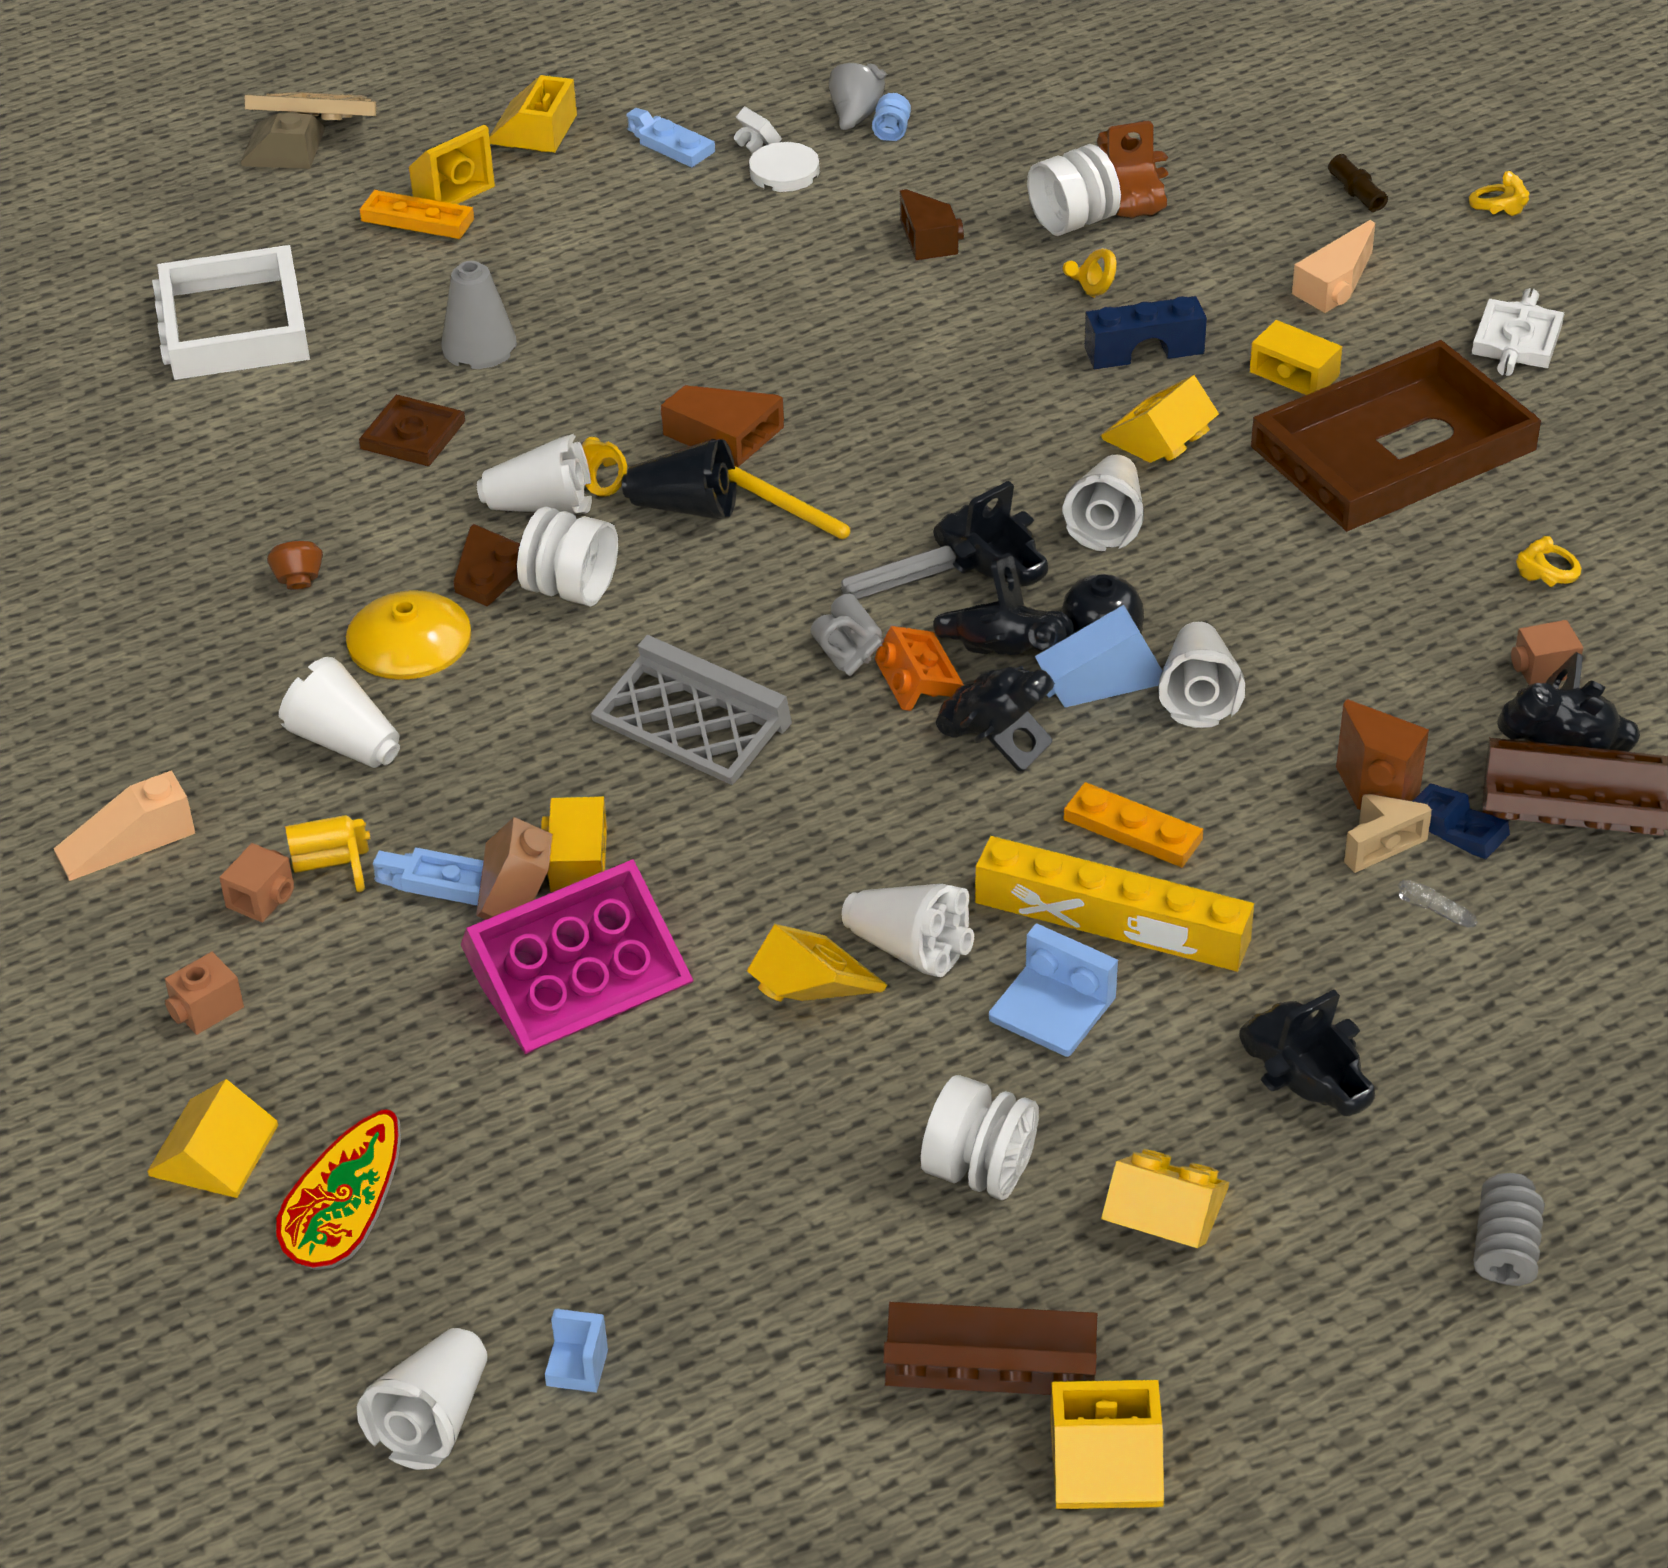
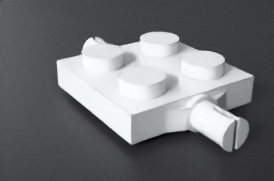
[1472,288,1564,376]

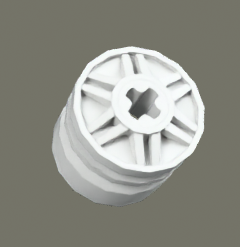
[1027,144,1121,236]
[517,506,618,607]
[920,1075,1039,1200]

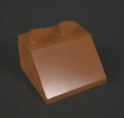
[1336,699,1429,810]

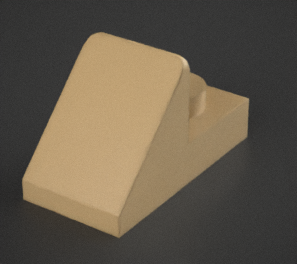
[1344,794,1432,873]

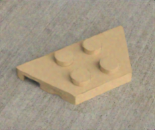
[245,92,376,120]

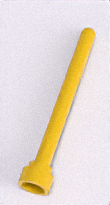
[701,442,850,539]

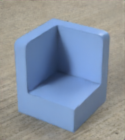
[545,1309,608,1393]

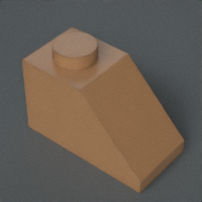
[476,817,553,920]

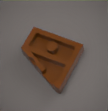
[453,524,520,607]

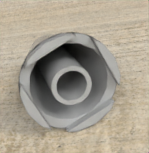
[441,261,517,369]

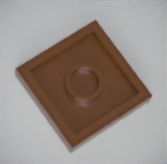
[359,394,465,466]

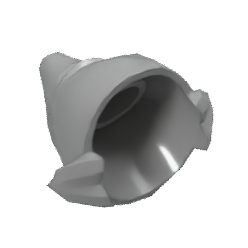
[829,63,888,130]

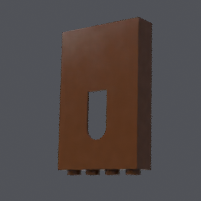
[1251,340,1541,532]

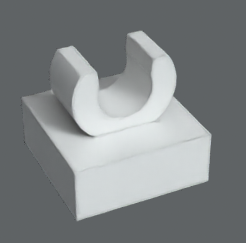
[734,106,782,154]

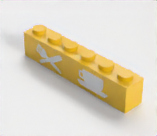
[975,836,1254,972]

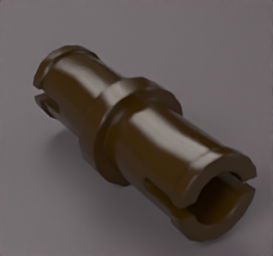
[1328,154,1388,212]

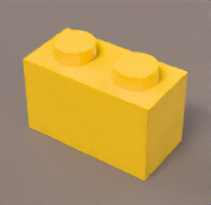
[1250,320,1343,395]
[541,796,607,892]

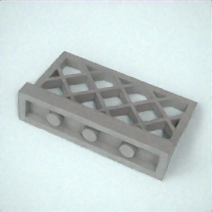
[591,634,792,785]

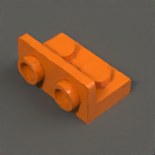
[875,626,964,711]

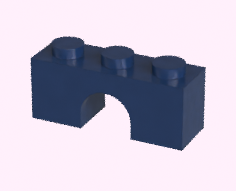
[1084,296,1207,369]

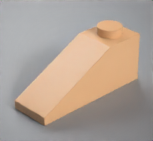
[1292,220,1375,313]
[53,770,196,881]

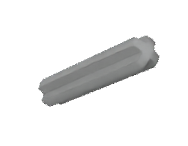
[841,545,956,600]

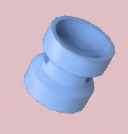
[872,93,911,141]

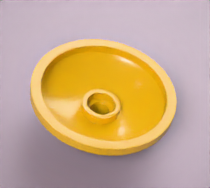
[346,590,471,680]

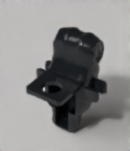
[933,481,1048,586]
[933,556,1074,655]
[1497,652,1640,752]
[936,666,1055,771]
[1239,990,1375,1116]

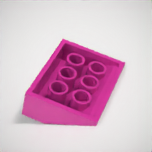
[461,859,694,1054]

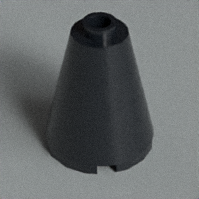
[622,439,737,519]

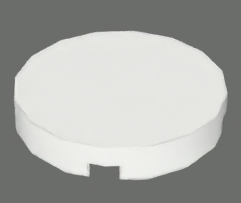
[749,142,820,192]

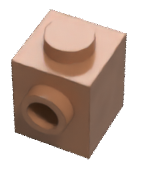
[1511,620,1583,685]
[219,843,294,923]
[164,951,244,1035]

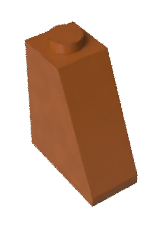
[661,385,784,467]

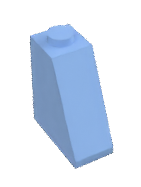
[1035,605,1162,708]

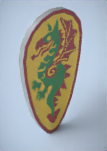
[276,1109,401,1270]

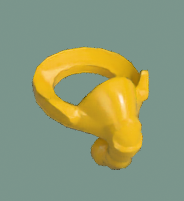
[1469,171,1530,216]
[1062,248,1117,298]
[582,436,627,497]
[1516,536,1582,587]

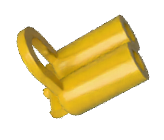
[285,815,371,892]

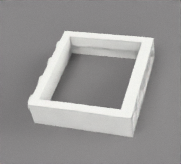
[152,245,310,380]

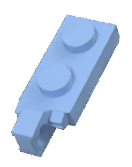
[626,108,715,167]
[373,847,484,906]

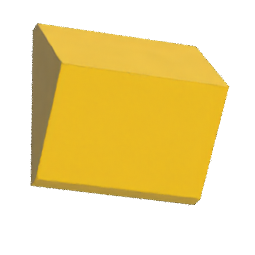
[147,1079,278,1198]

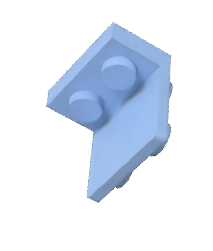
[989,923,1118,1057]

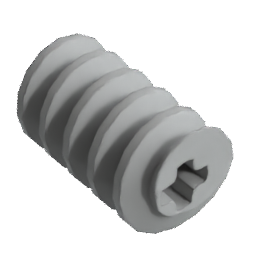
[1473,1173,1545,1286]

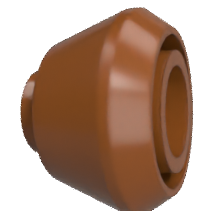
[267,541,323,590]

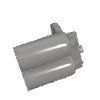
[810,594,884,676]

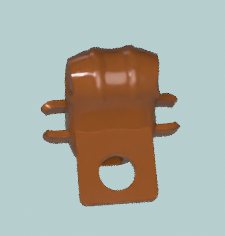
[1097,121,1169,219]

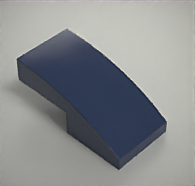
[1412,783,1510,859]

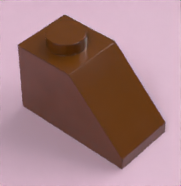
[900,189,964,260]

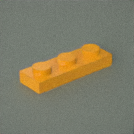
[359,190,474,239]
[1064,782,1204,868]

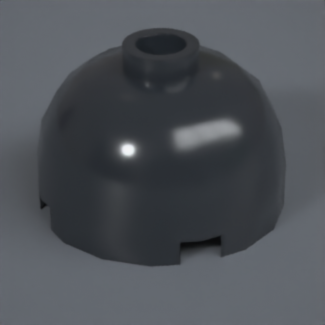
[1061,574,1144,635]

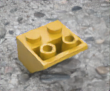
[489,75,577,153]
[1101,1149,1230,1248]
[1050,1380,1164,1509]

